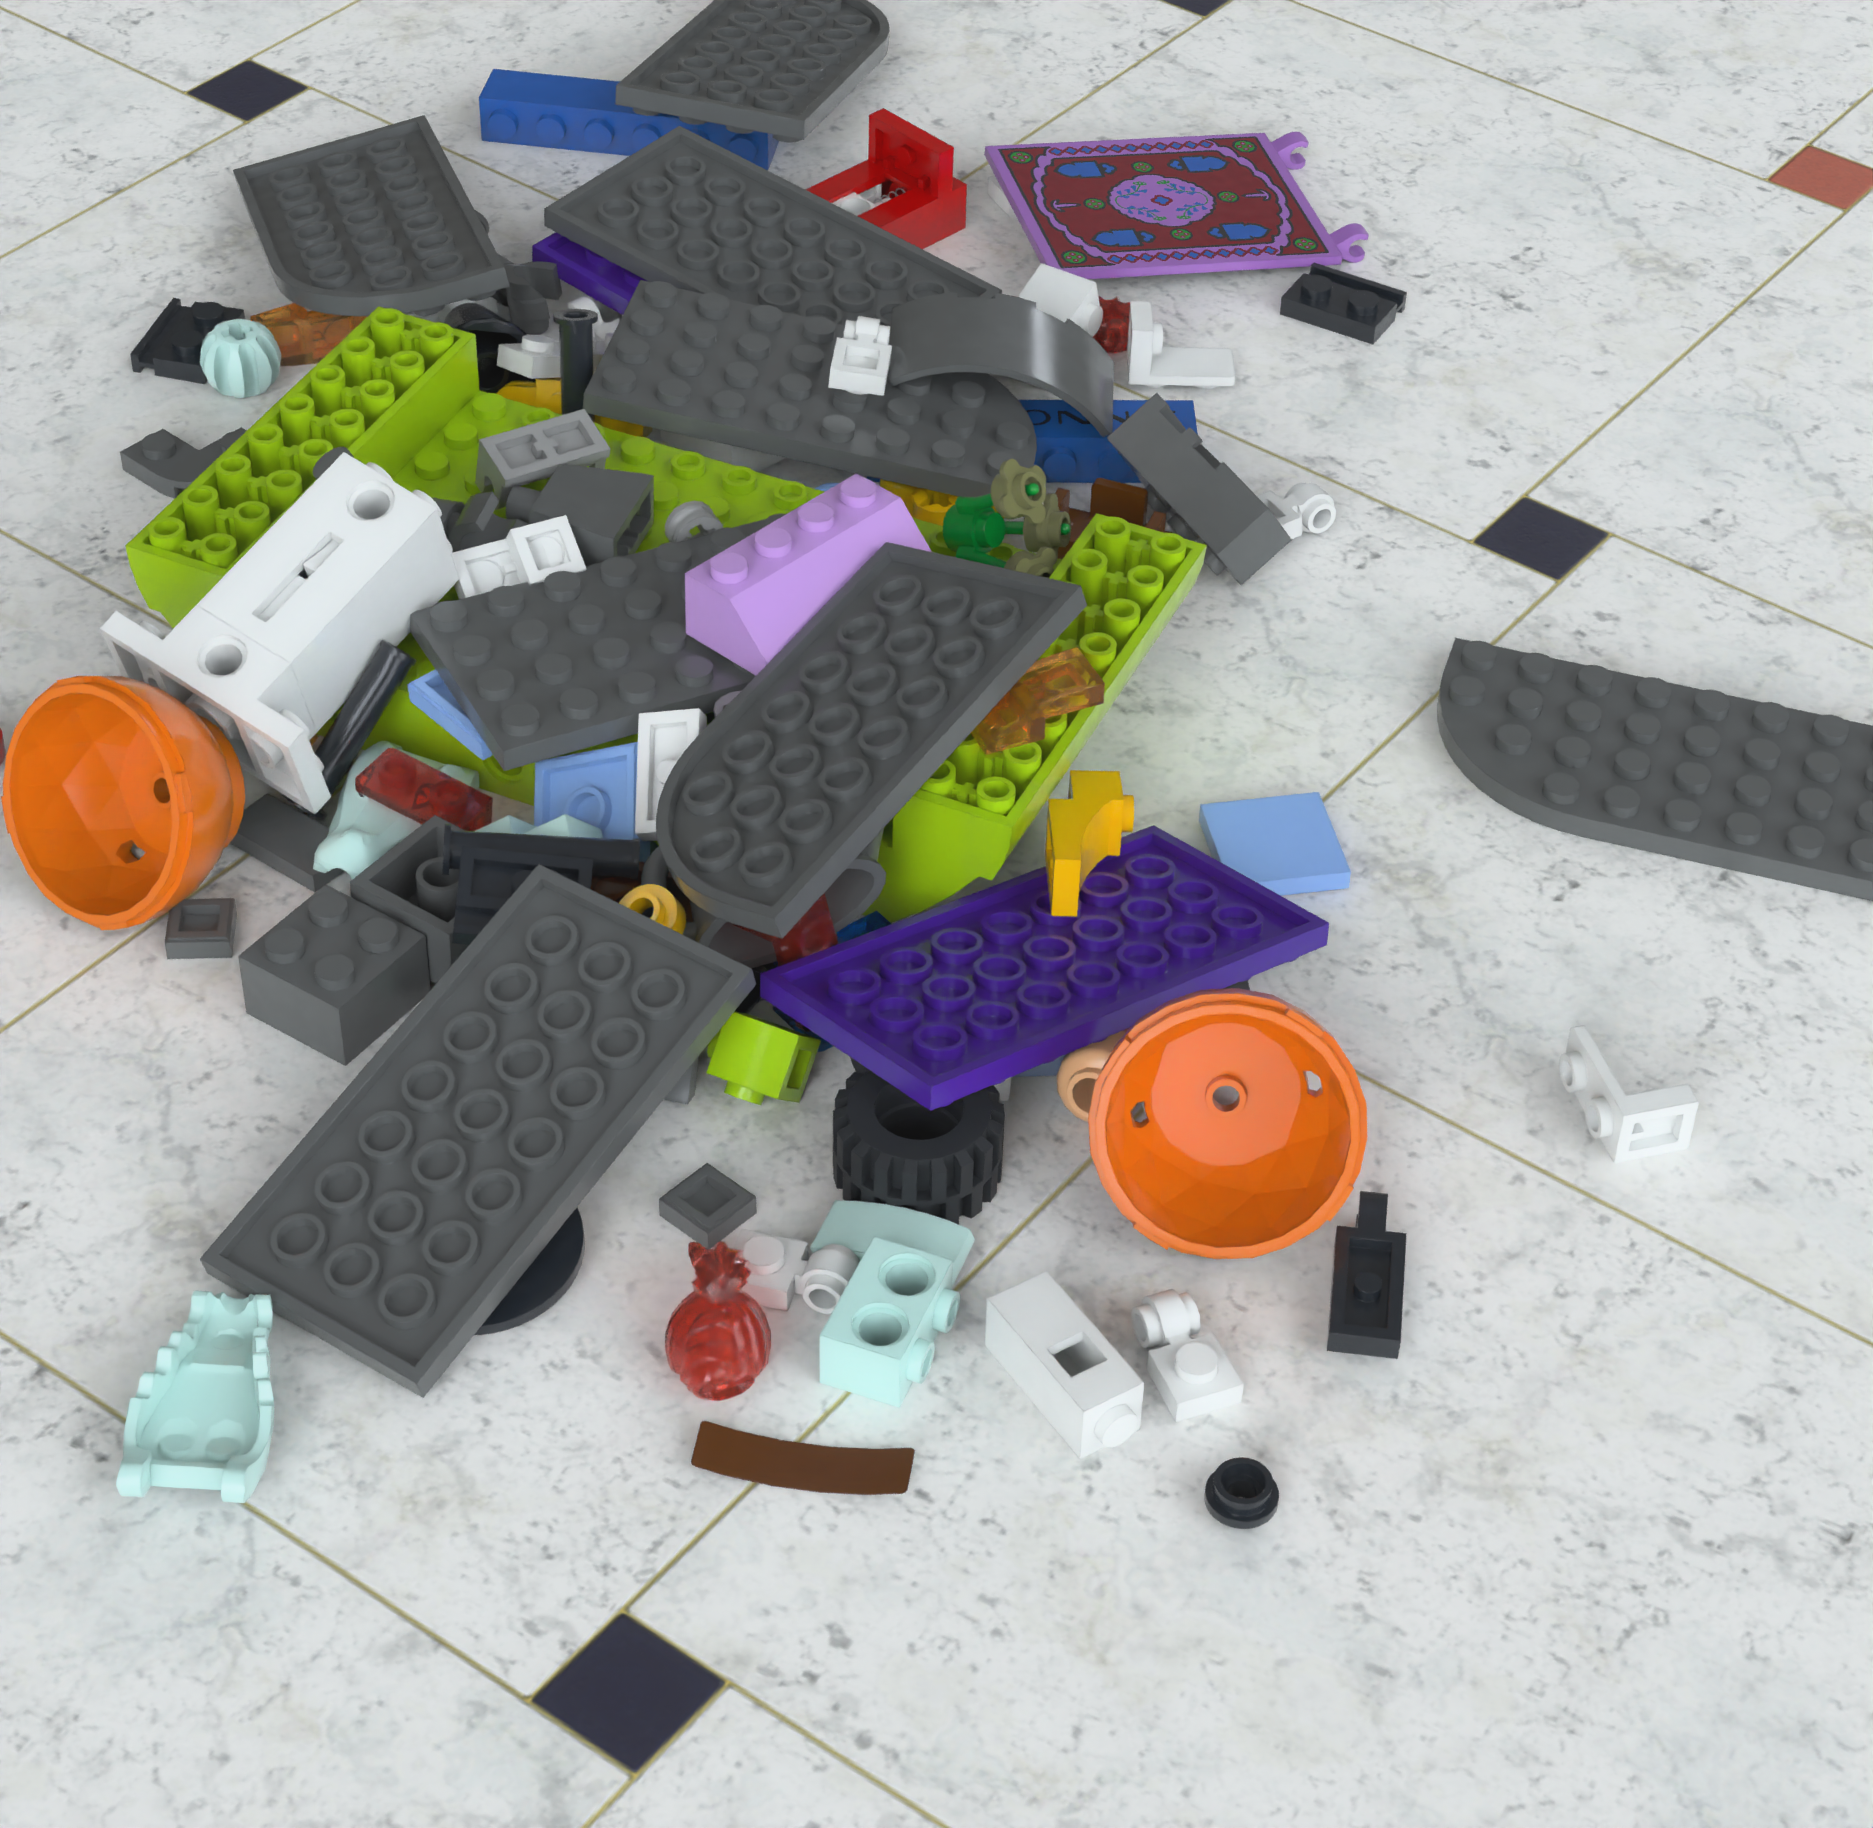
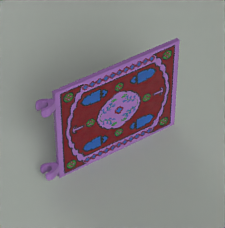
[984,132,1369,279]

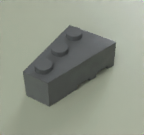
[1107,393,1292,585]

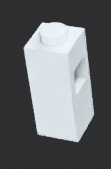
[985,1271,1144,1459]

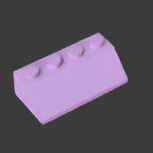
[685,473,932,675]

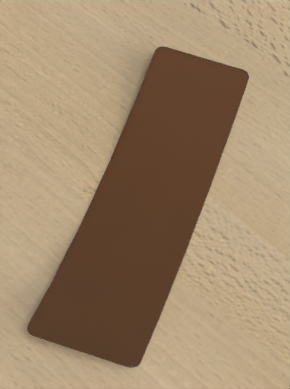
[691,1421,915,1495]

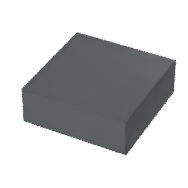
[165,898,237,959]
[659,1163,757,1250]

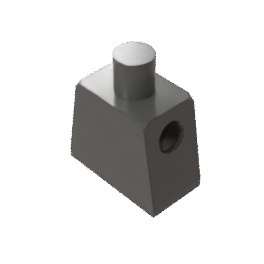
[506,464,654,566]

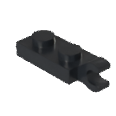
[1327,1191,1407,1359]

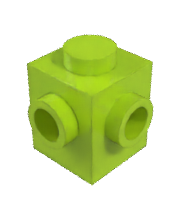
[706,1011,821,1105]

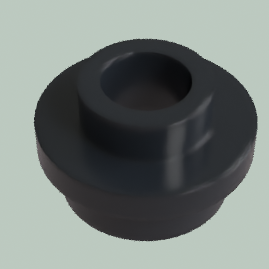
[1204,1457,1279,1529]

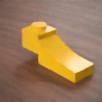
[1045,770,1134,917]

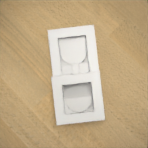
[451,515,587,599]

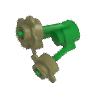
[943,459,1071,578]

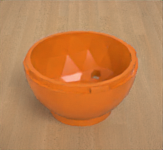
[1,676,245,930]
[1088,988,1367,1259]

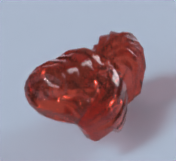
[665,1241,771,1401]

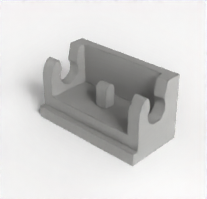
[475,409,611,510]

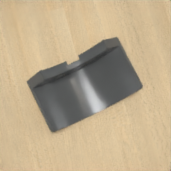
[887,292,1114,437]

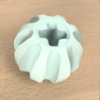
[200,319,281,398]

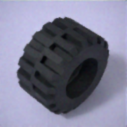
[833,1067,1005,1225]

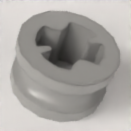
[665,501,724,542]

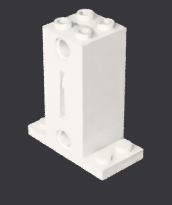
[100,452,459,814]

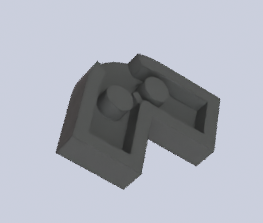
[120,427,247,498]

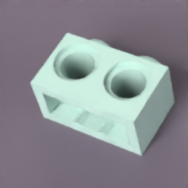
[820,1236,960,1408]

